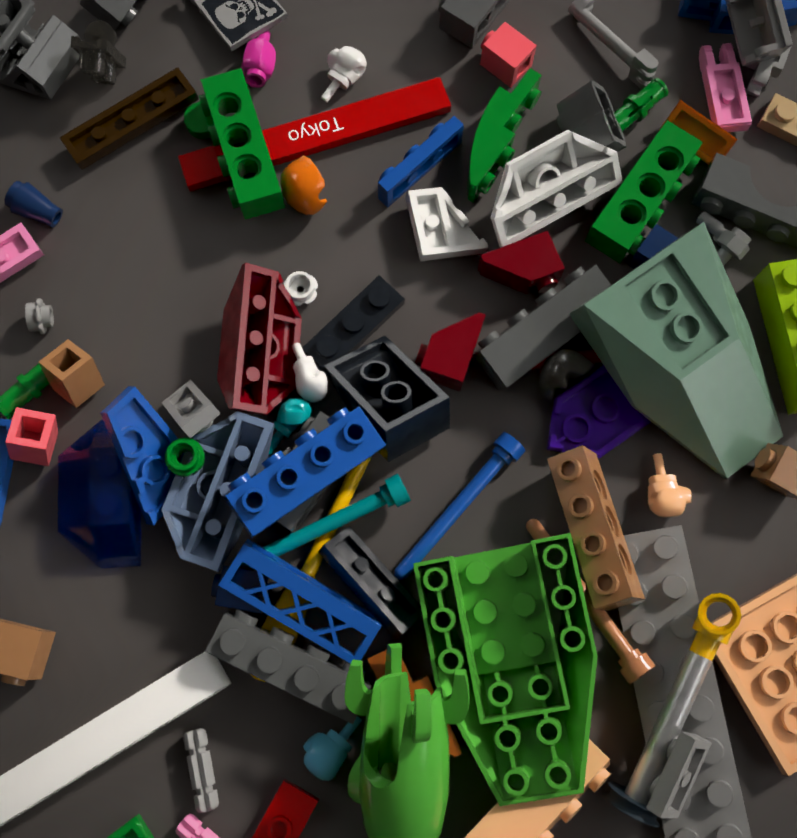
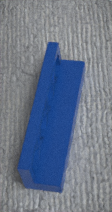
[218,539,382,664]

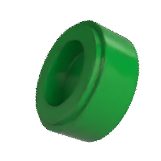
[184,102,214,139]

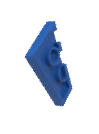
[100,386,184,526]

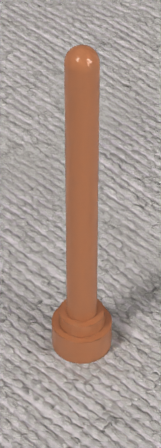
[526,519,656,685]

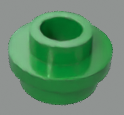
[165,437,205,477]

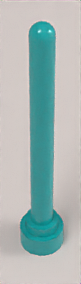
[239,473,411,570]

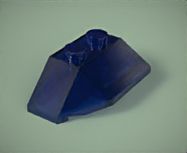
[58,420,141,569]

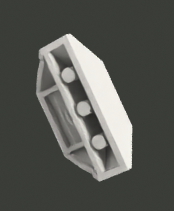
[491,130,623,248]

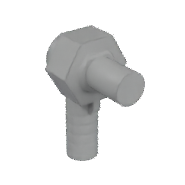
[696,211,751,266]

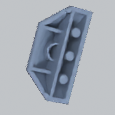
[162,411,275,572]

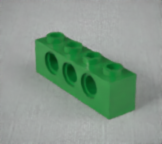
[198,68,285,220]
[585,120,703,264]

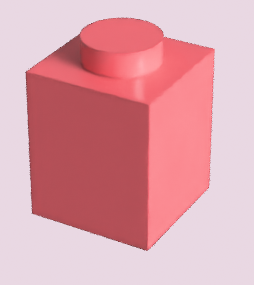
[480,22,537,88]
[5,407,58,466]

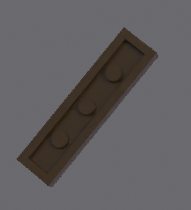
[59,67,199,170]

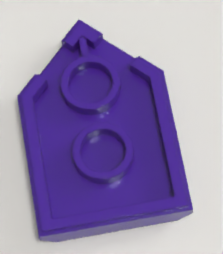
[547,365,651,459]

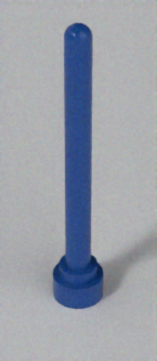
[394,432,526,580]

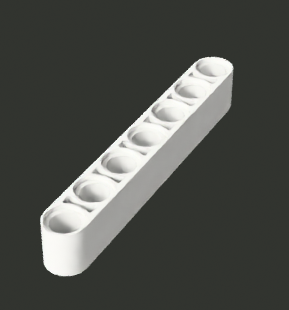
[0,652,232,827]

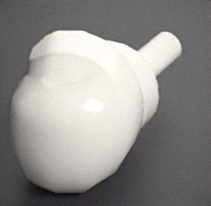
[321,46,367,103]
[292,343,328,403]

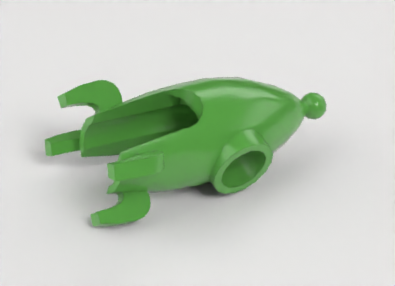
[344,643,470,838]

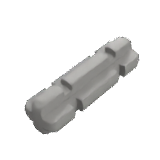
[183,728,219,813]

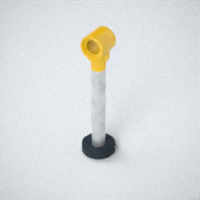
[602,593,741,827]

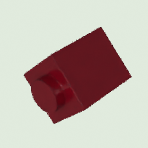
[478,230,565,294]
[415,312,486,391]

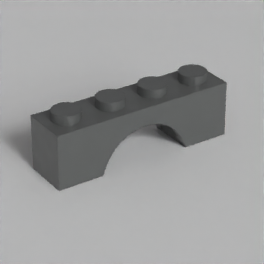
[691,153,797,248]

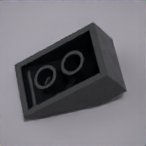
[324,336,450,462]

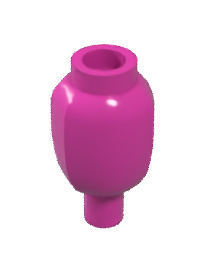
[241,30,276,88]

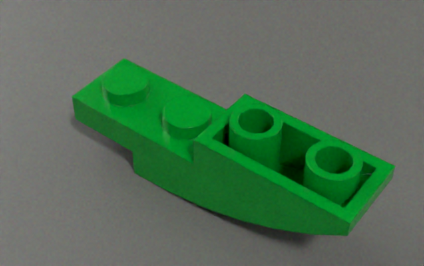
[467,68,542,203]

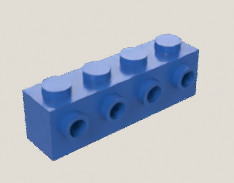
[225,406,386,538]

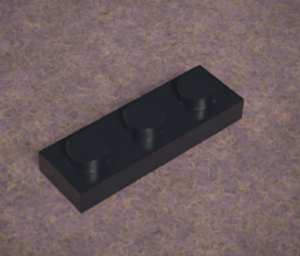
[302,275,405,375]
[318,526,423,640]

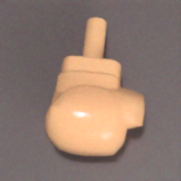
[648,453,692,517]

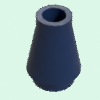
[4,181,63,228]

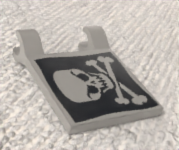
[190,0,288,51]

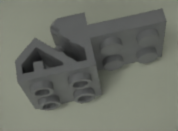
[0,0,85,100]

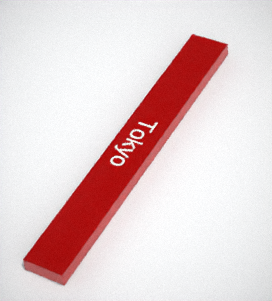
[178,77,451,192]

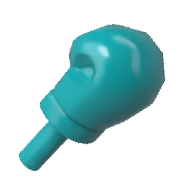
[269,398,312,455]

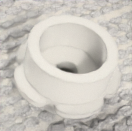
[283,271,318,306]

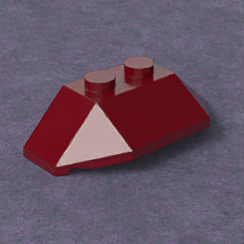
[217,262,302,416]

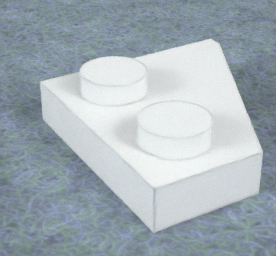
[405,187,488,261]

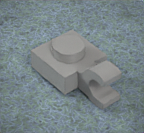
[745,46,791,98]

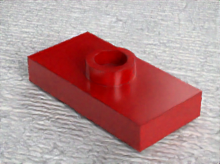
[252,779,319,838]

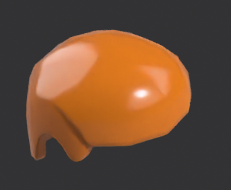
[280,155,327,215]

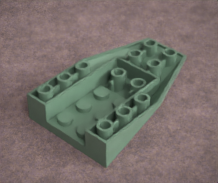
[569,222,783,479]

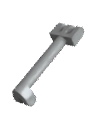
[568,0,659,89]

